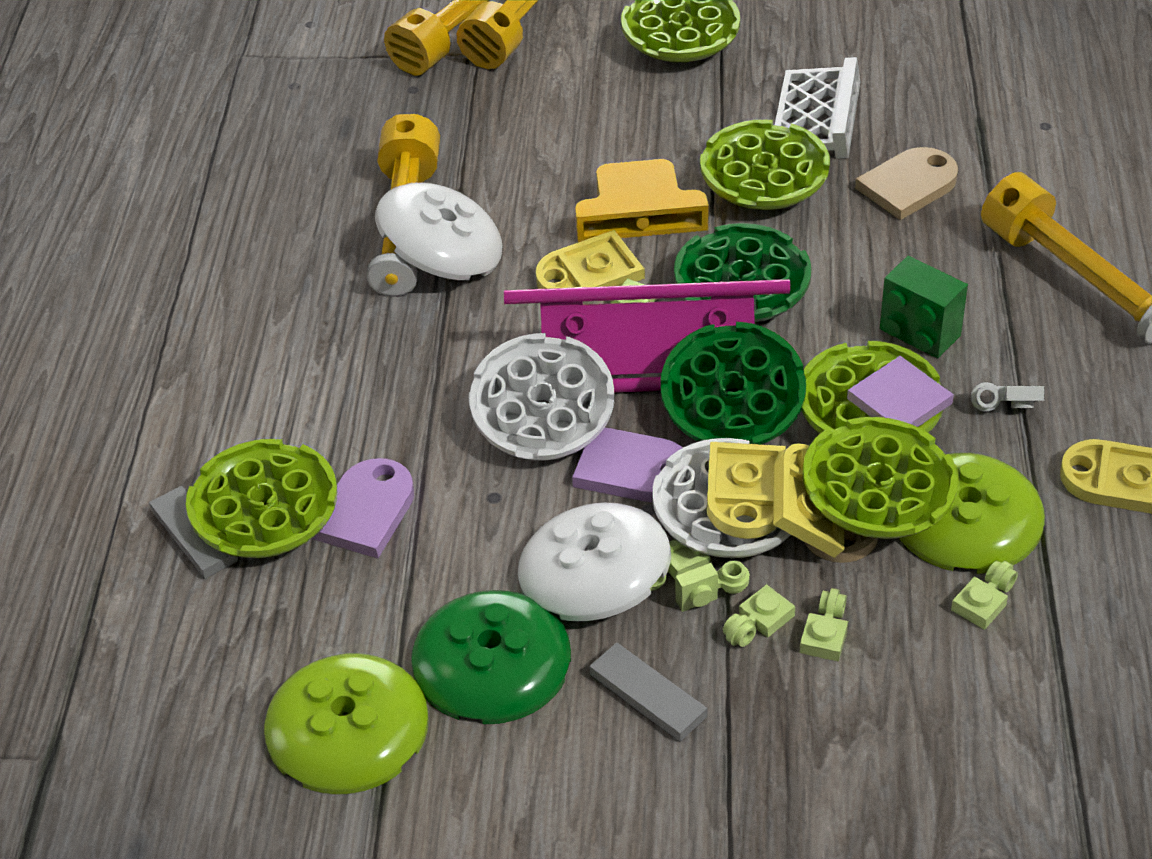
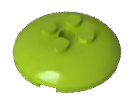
[621,0,740,62]
[700,119,830,210]
[798,341,943,434]
[803,417,958,539]
[186,439,338,558]
[899,453,1045,574]
[264,653,429,794]

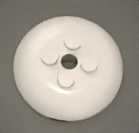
[375,183,502,280]
[469,333,614,460]
[652,438,791,558]
[518,502,671,621]

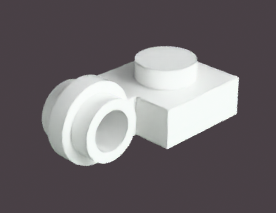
[971,382,1044,411]

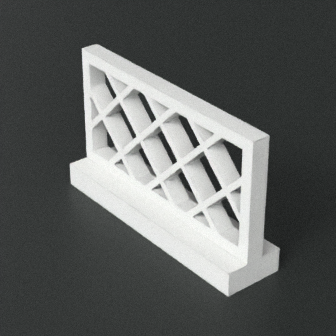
[775,57,860,159]

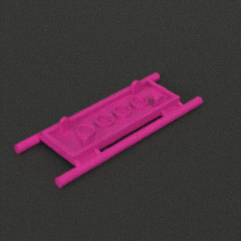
[504,279,790,393]

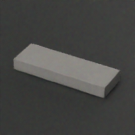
[149,485,238,579]
[589,642,708,742]

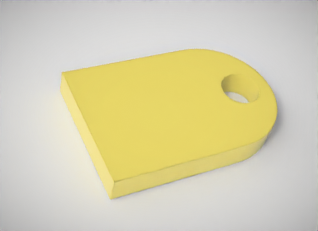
[536,230,645,289]
[1060,439,1152,514]
[707,442,786,539]
[773,443,844,558]

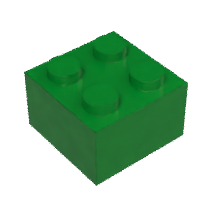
[879,255,968,359]

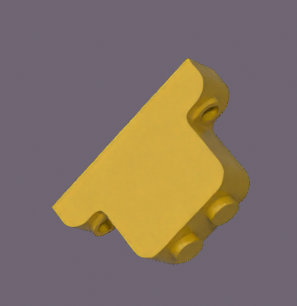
[575,159,708,242]

